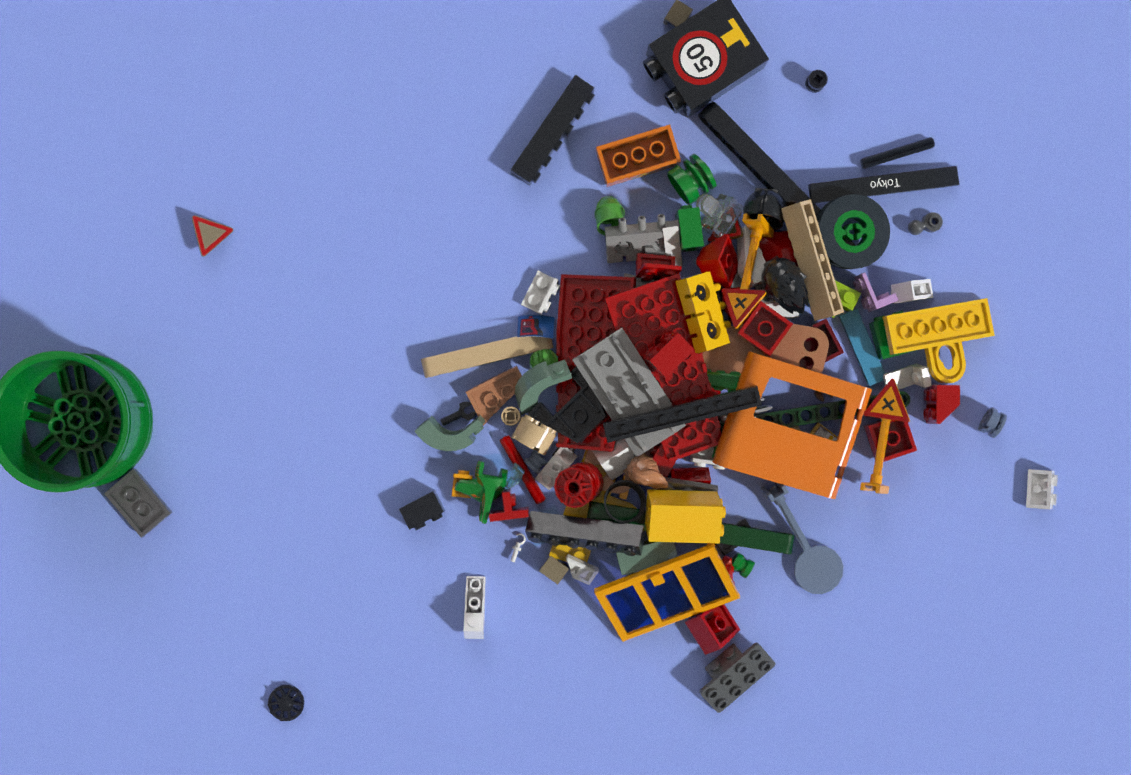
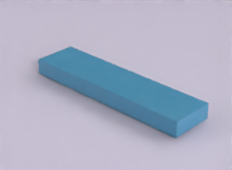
[839,309,885,386]

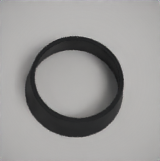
[604,480,646,523]

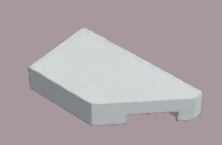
[566,554,599,585]

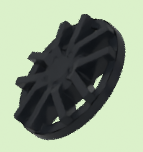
[268,685,305,721]

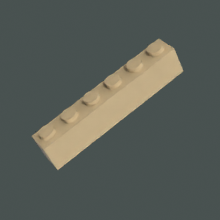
[781,199,844,321]

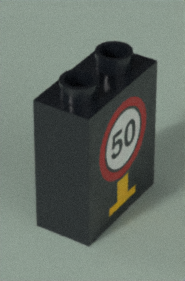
[643,0,769,118]

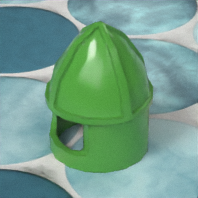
[594,196,625,235]

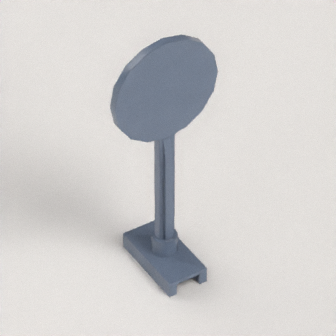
[760,482,843,594]

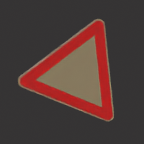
[191,215,233,257]

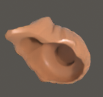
[627,454,668,489]

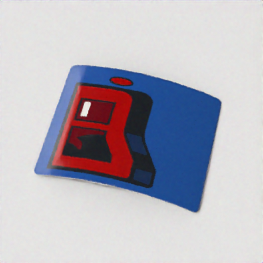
[517,315,555,339]

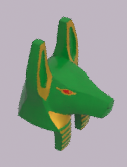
[455,461,508,524]

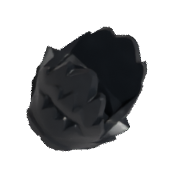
[761,256,808,314]

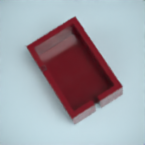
[799,318,844,370]

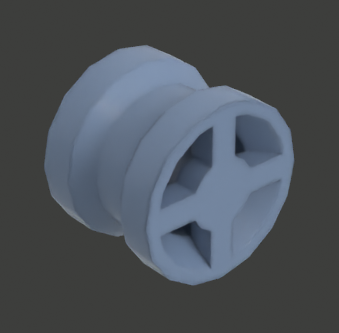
[524,450,548,474]

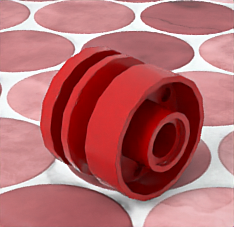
[554,462,604,508]

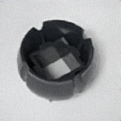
[743,188,787,230]

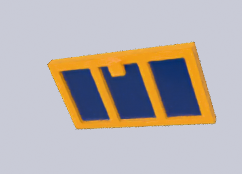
[594,543,740,642]

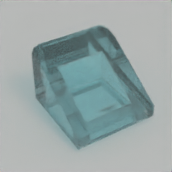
[505,463,525,491]

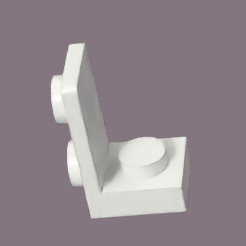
[883,363,932,389]
[535,447,577,490]

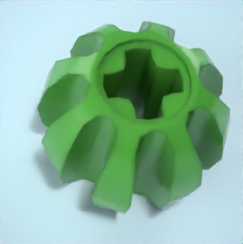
[529,349,558,368]

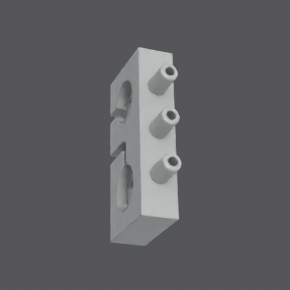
[605,214,680,263]

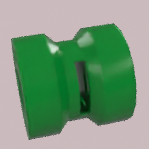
[732,552,755,578]

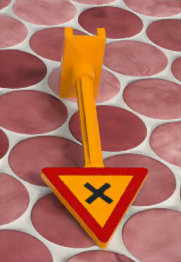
[722,214,774,329]
[860,378,910,494]

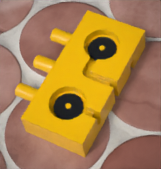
[675,271,731,353]

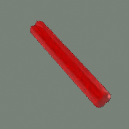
[500,435,546,504]

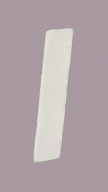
[663,226,682,266]

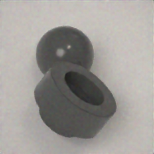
[908,212,943,235]

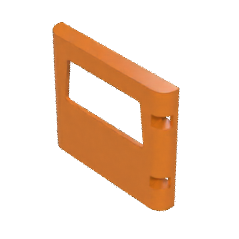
[712,351,872,499]

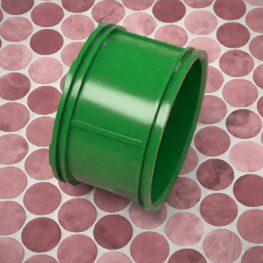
[0,351,153,492]

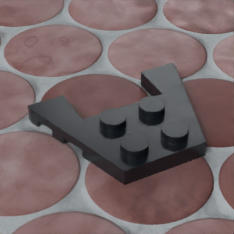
[528,366,608,444]

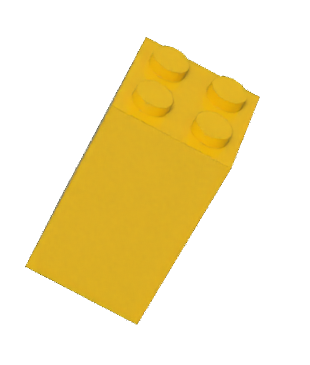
[645,489,726,544]

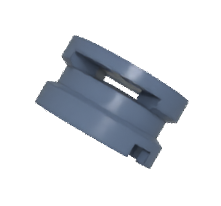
[978,407,1007,438]

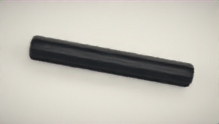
[860,137,935,169]

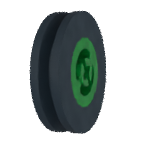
[817,194,890,269]

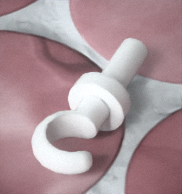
[510,533,526,563]

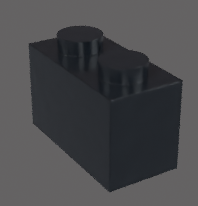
[399,490,445,530]

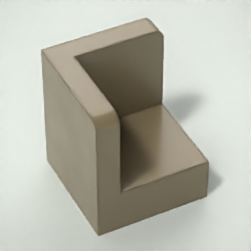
[663,0,693,27]
[539,556,569,585]

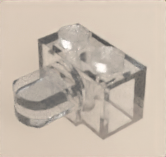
[696,194,744,238]

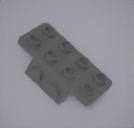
[699,642,775,713]

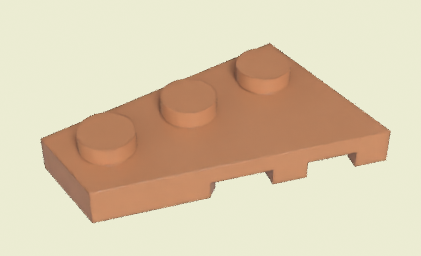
[465,365,522,426]

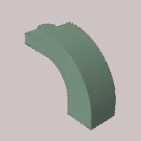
[514,360,572,414]
[414,415,485,451]

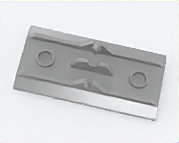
[572,327,686,457]

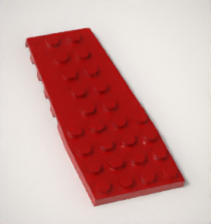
[604,273,721,462]
[556,274,637,452]

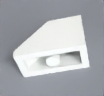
[891,279,934,304]

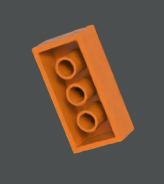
[595,125,681,187]

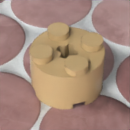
[511,414,557,456]

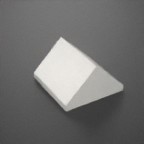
[592,439,635,480]

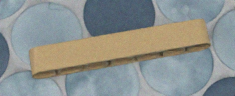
[421,336,554,378]

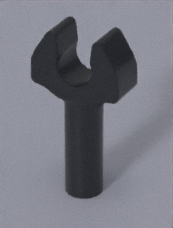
[440,402,476,426]

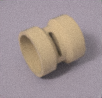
[501,406,521,426]

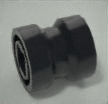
[805,70,828,93]

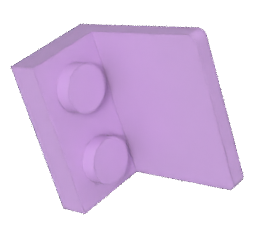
[853,272,898,312]

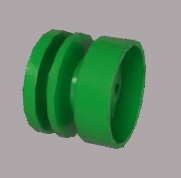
[667,153,717,205]

